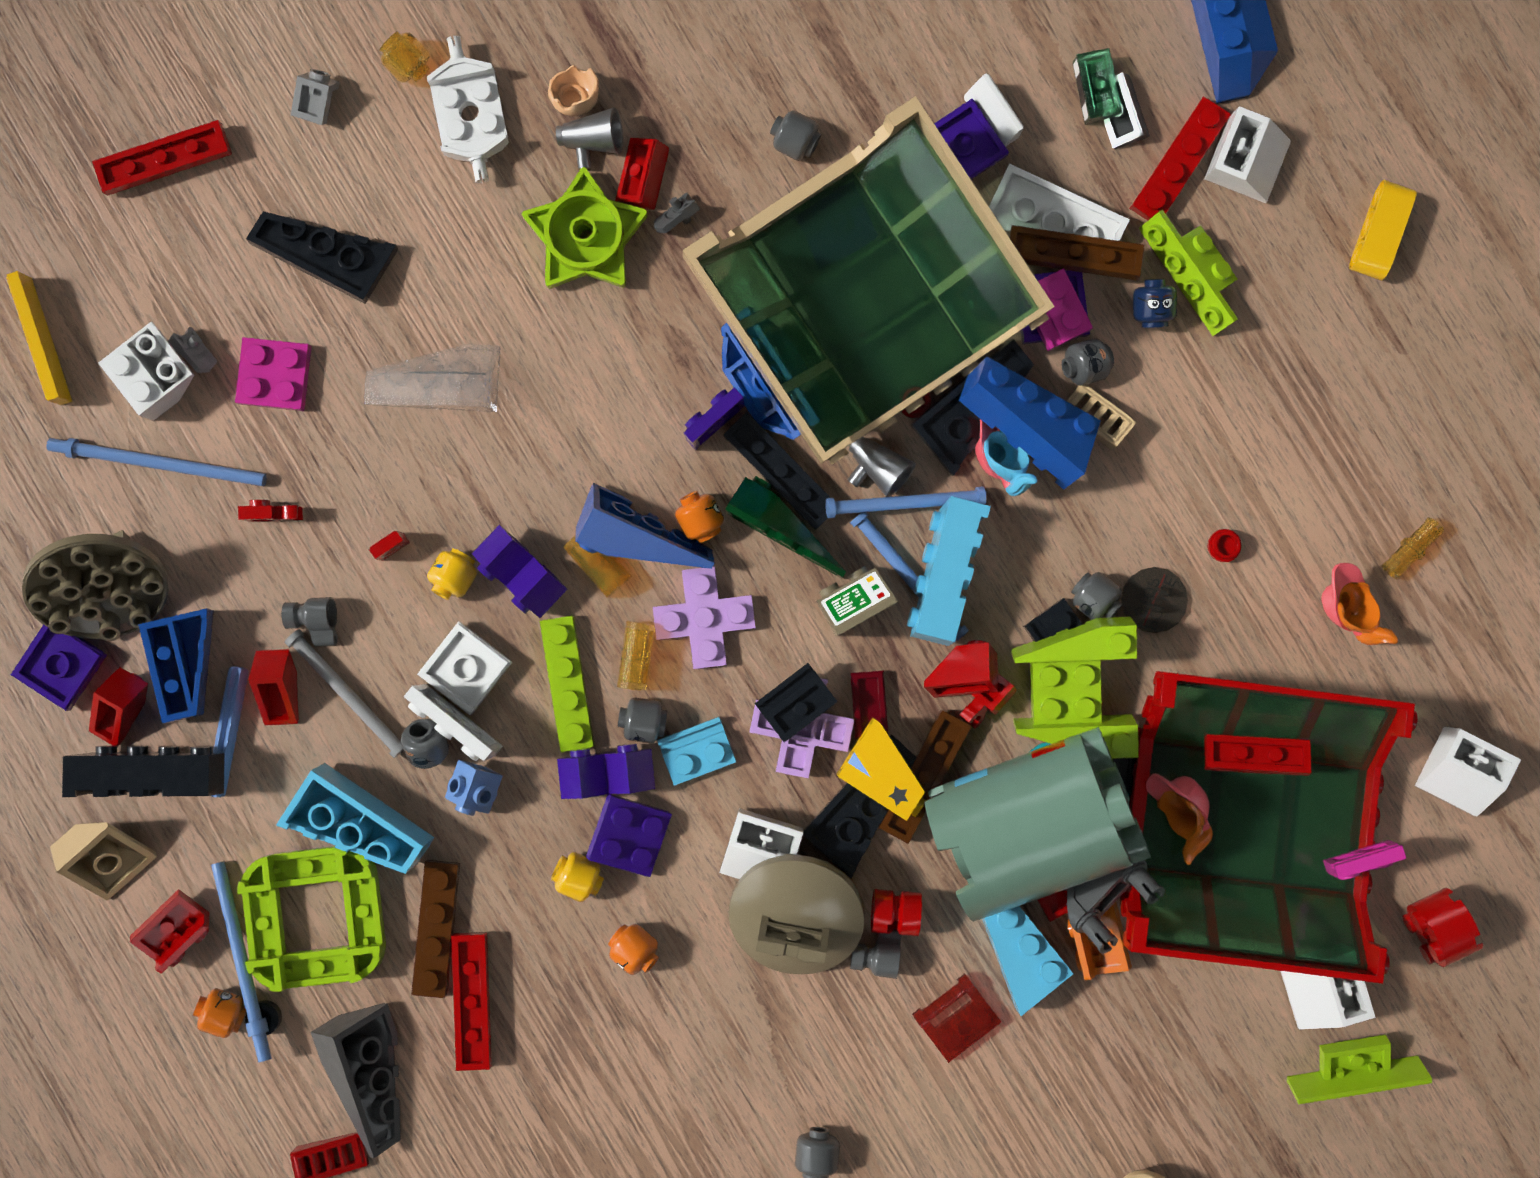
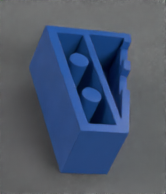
[138,608,214,723]

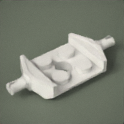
[427,35,509,184]

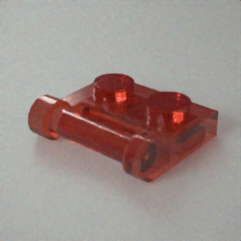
[912,973,1001,1063]

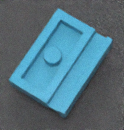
[657,716,736,786]

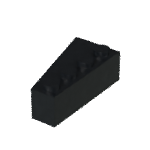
[62,745,224,797]

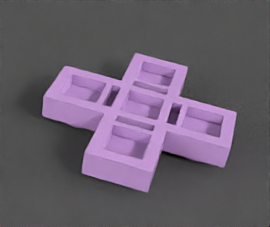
[653,566,756,669]
[750,678,854,778]

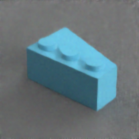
[982,906,1073,1016]

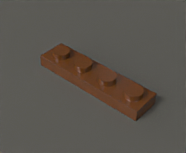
[1009,225,1145,281]
[878,710,971,844]
[411,860,460,998]

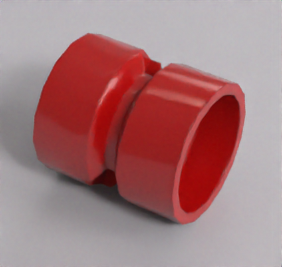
[871,889,922,936]

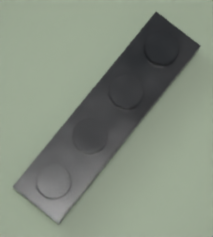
[723,412,830,531]

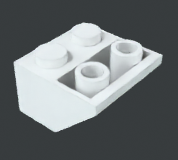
[1204,106,1291,203]
[98,322,194,421]
[1415,727,1521,817]
[719,808,803,879]
[1280,944,1376,1029]

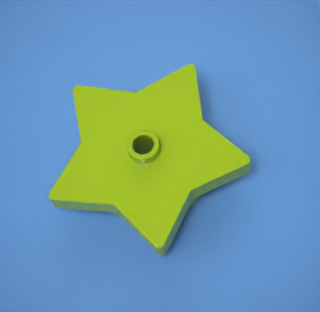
[521,167,648,289]

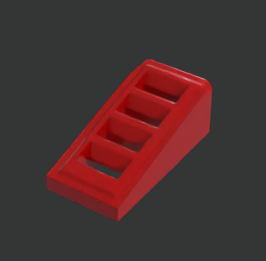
[290,1132,369,1178]

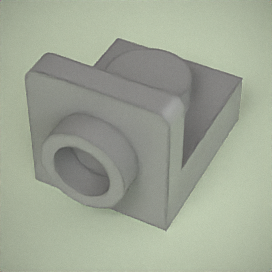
[291,69,340,125]

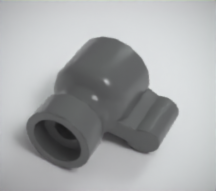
[281,597,338,646]
[850,929,902,979]

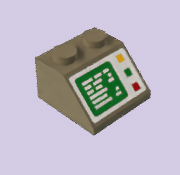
[816,566,898,636]

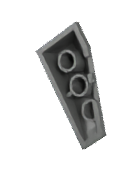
[311,1003,401,1158]

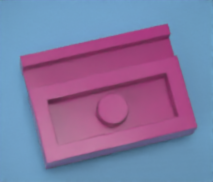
[1019,268,1093,351]
[1323,840,1407,880]

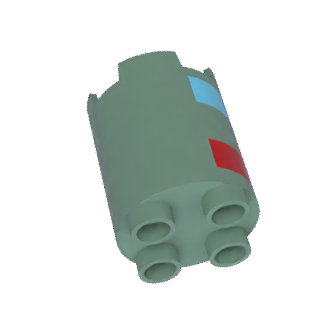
[925,727,1151,922]

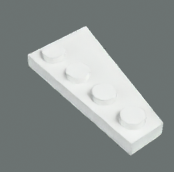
[989,163,1130,241]

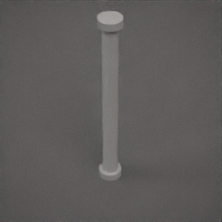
[284,629,404,758]

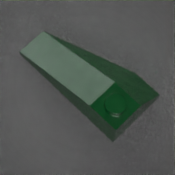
[725,476,846,579]

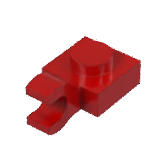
[960,673,1017,729]

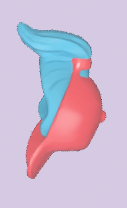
[975,419,1038,496]

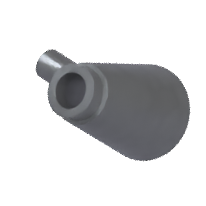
[556,108,623,168]
[847,437,916,497]

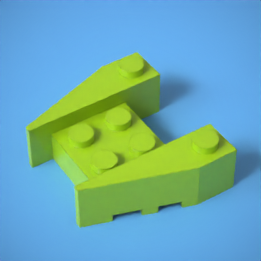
[1011,617,1138,758]

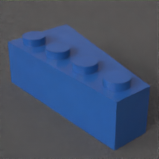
[959,357,1101,490]

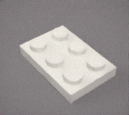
[404,684,503,761]

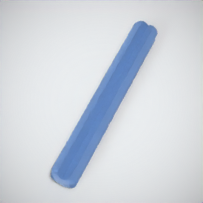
[211,666,249,798]

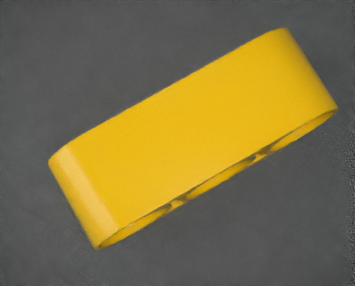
[1349,179,1417,281]

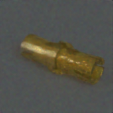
[1381,517,1444,580]

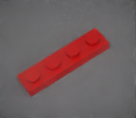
[1129,96,1231,221]
[92,120,232,196]
[451,932,492,1071]

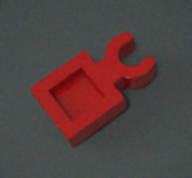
[238,500,303,522]

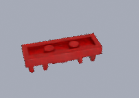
[1204,734,1311,776]

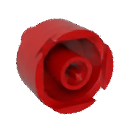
[1402,888,1483,967]

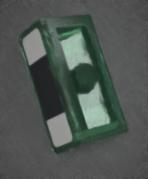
[1073,48,1122,125]

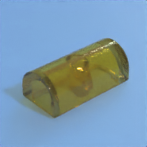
[563,535,632,598]
[617,621,655,691]

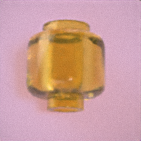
[380,31,430,83]

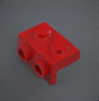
[129,889,210,974]

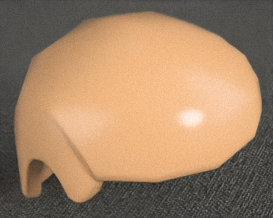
[548,65,599,116]

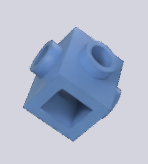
[445,760,503,816]

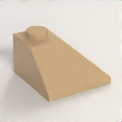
[50,822,157,901]

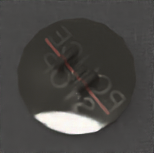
[1121,567,1188,633]

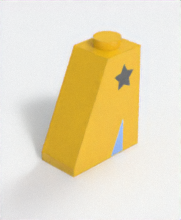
[836,717,926,821]

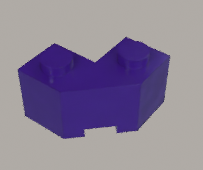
[472,525,568,618]
[557,743,655,799]

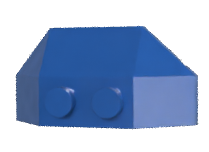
[1191,0,1278,104]
[721,308,821,440]

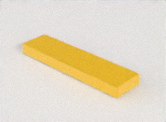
[6,271,73,405]

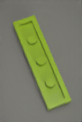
[539,616,595,752]

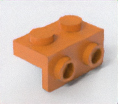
[1068,902,1132,980]

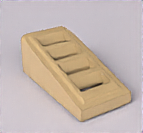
[1067,385,1137,450]

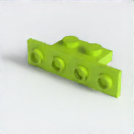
[1138,210,1238,336]
[1287,1034,1432,1105]

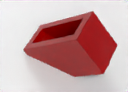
[924,640,998,698]
[248,649,299,725]
[89,667,148,747]

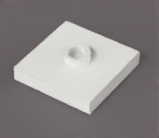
[417,621,512,715]

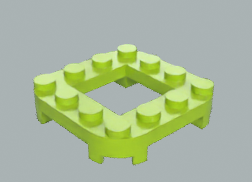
[237,846,386,992]

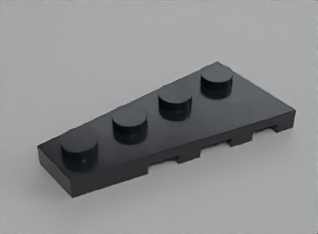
[246,211,398,304]
[910,339,1034,476]
[803,734,916,878]

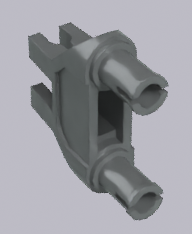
[1067,860,1165,954]

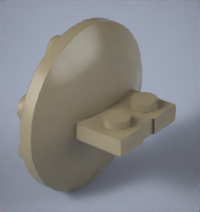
[22,530,168,641]
[729,854,865,975]

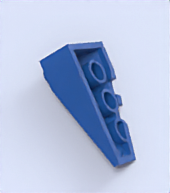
[575,483,715,569]

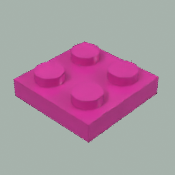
[235,337,312,411]

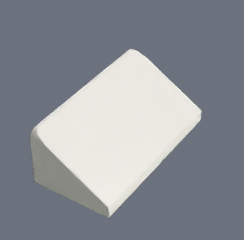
[964,73,1024,147]

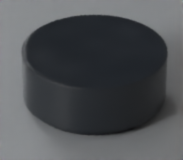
[245,1000,282,1036]

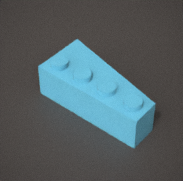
[907,496,991,646]
[276,763,435,874]

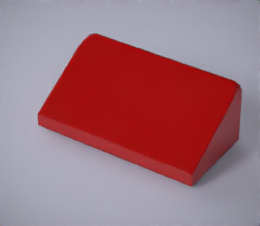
[615,138,669,210]

